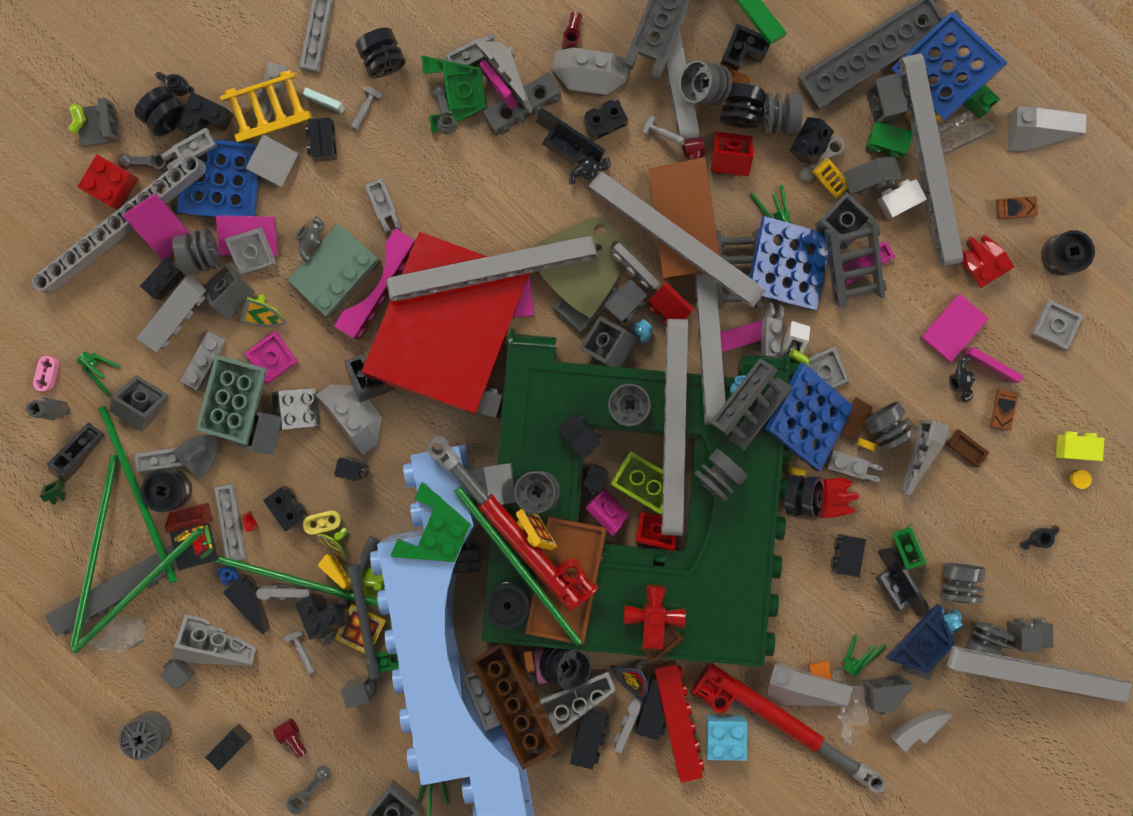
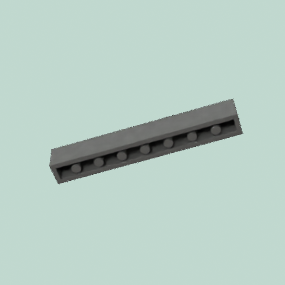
[45,545,178,636]

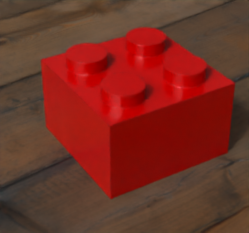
[77,154,139,210]

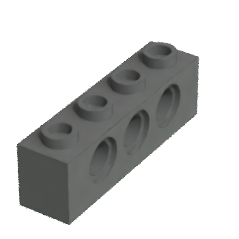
[483,72,561,135]

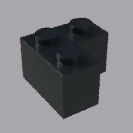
[720,24,770,74]
[175,92,233,136]
[345,354,396,403]
[557,413,602,459]
[295,595,352,640]

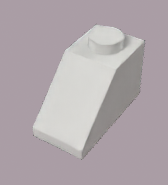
[781,321,810,363]

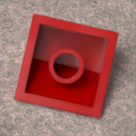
[711,131,754,176]
[647,282,694,326]
[634,511,677,551]

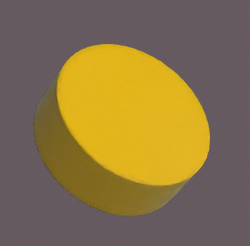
[857,438,878,451]
[786,464,807,476]
[1070,470,1092,489]

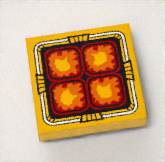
[516,509,558,550]
[335,603,386,653]

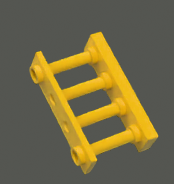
[220,70,313,142]

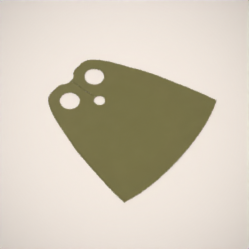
[531,217,630,318]

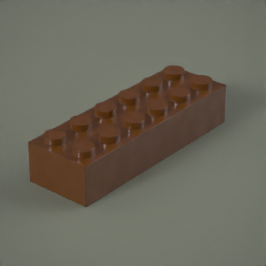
[471,643,564,770]

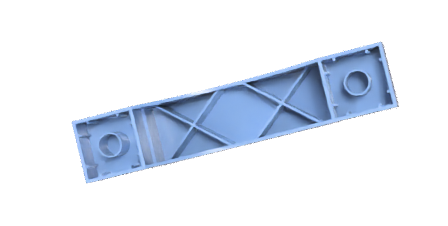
[370,444,535,816]

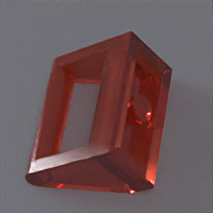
[164,503,213,533]

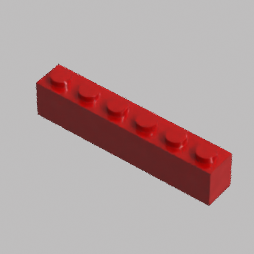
[653,660,705,783]

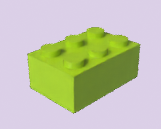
[610,450,663,514]

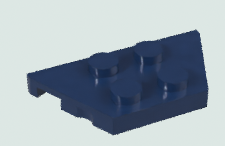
[885,604,955,673]

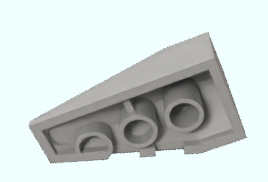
[476,41,532,113]
[1008,107,1086,152]
[901,420,950,495]
[172,614,256,666]
[767,662,853,706]

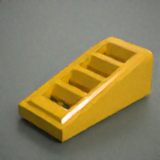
[811,158,848,199]
[318,554,353,590]

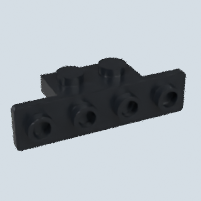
[536,108,605,165]
[875,547,931,616]

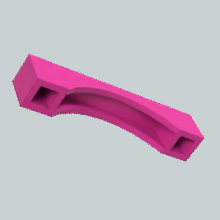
[334,228,415,339]

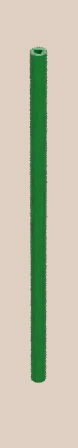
[98,406,178,584]
[70,454,118,648]
[454,486,582,646]
[71,527,203,653]
[214,555,379,607]

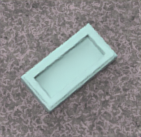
[303,87,345,114]

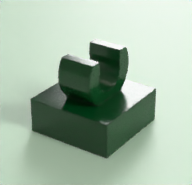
[40,480,66,505]

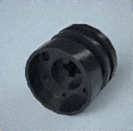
[355,27,406,78]
[720,83,766,129]
[539,647,591,691]

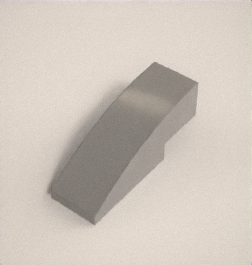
[889,709,952,752]

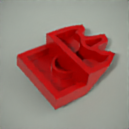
[961,235,1015,288]
[819,478,861,518]

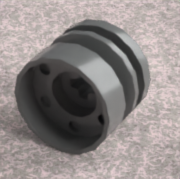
[679,61,732,106]
[761,93,803,135]
[172,228,221,275]
[608,384,651,426]
[864,401,917,451]
[694,448,748,502]
[514,471,561,514]
[940,563,986,604]
[965,621,1016,657]
[119,711,172,761]

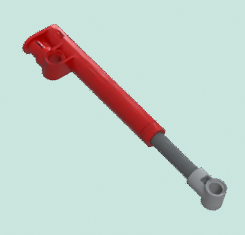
[428,436,598,611]
[690,662,886,793]

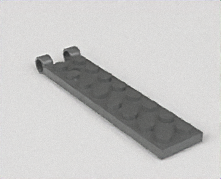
[623,0,691,81]
[798,0,963,110]

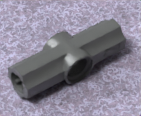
[25,397,70,421]

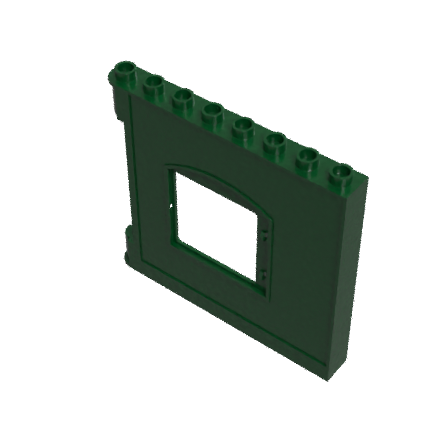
[481,329,799,667]

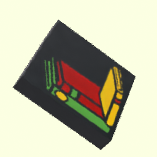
[170,523,218,571]

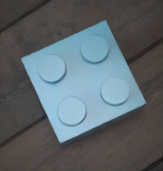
[705,715,747,761]

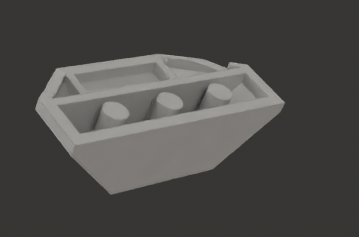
[552,48,629,96]
[315,384,382,456]

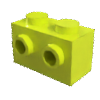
[1056,431,1105,461]

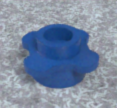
[216,566,239,586]

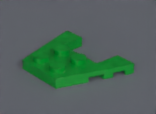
[421,55,486,133]
[390,482,471,562]

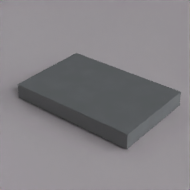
[553,286,619,334]

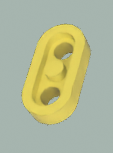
[303,510,342,535]

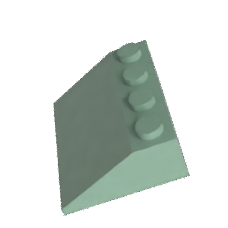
[288,223,381,318]
[196,355,267,445]

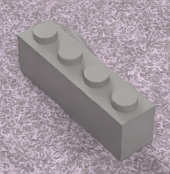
[136,274,206,353]
[540,670,616,734]

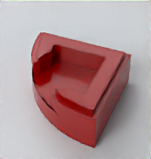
[243,511,259,533]

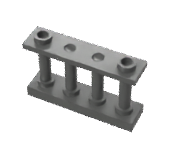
[825,219,887,308]
[716,229,765,309]
[710,358,793,450]

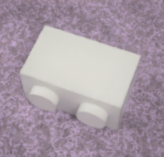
[877,179,927,220]

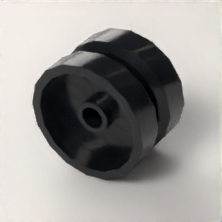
[134,86,185,137]
[1041,230,1095,276]
[141,469,192,512]
[784,474,824,520]
[485,580,530,629]

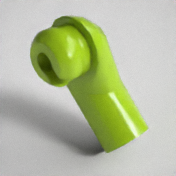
[68,104,86,134]
[789,349,810,367]

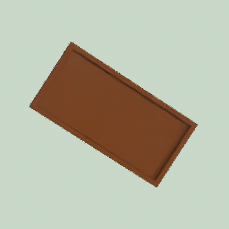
[649,157,720,280]
[525,516,606,645]

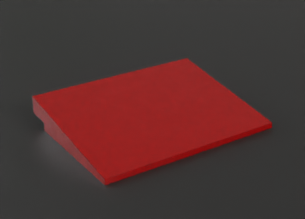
[361,231,530,414]

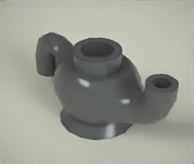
[295,216,324,262]

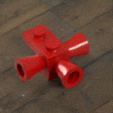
[623,585,685,649]

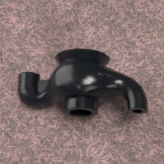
[155,72,195,96]
[569,156,611,185]
[949,356,975,403]
[1019,525,1060,550]

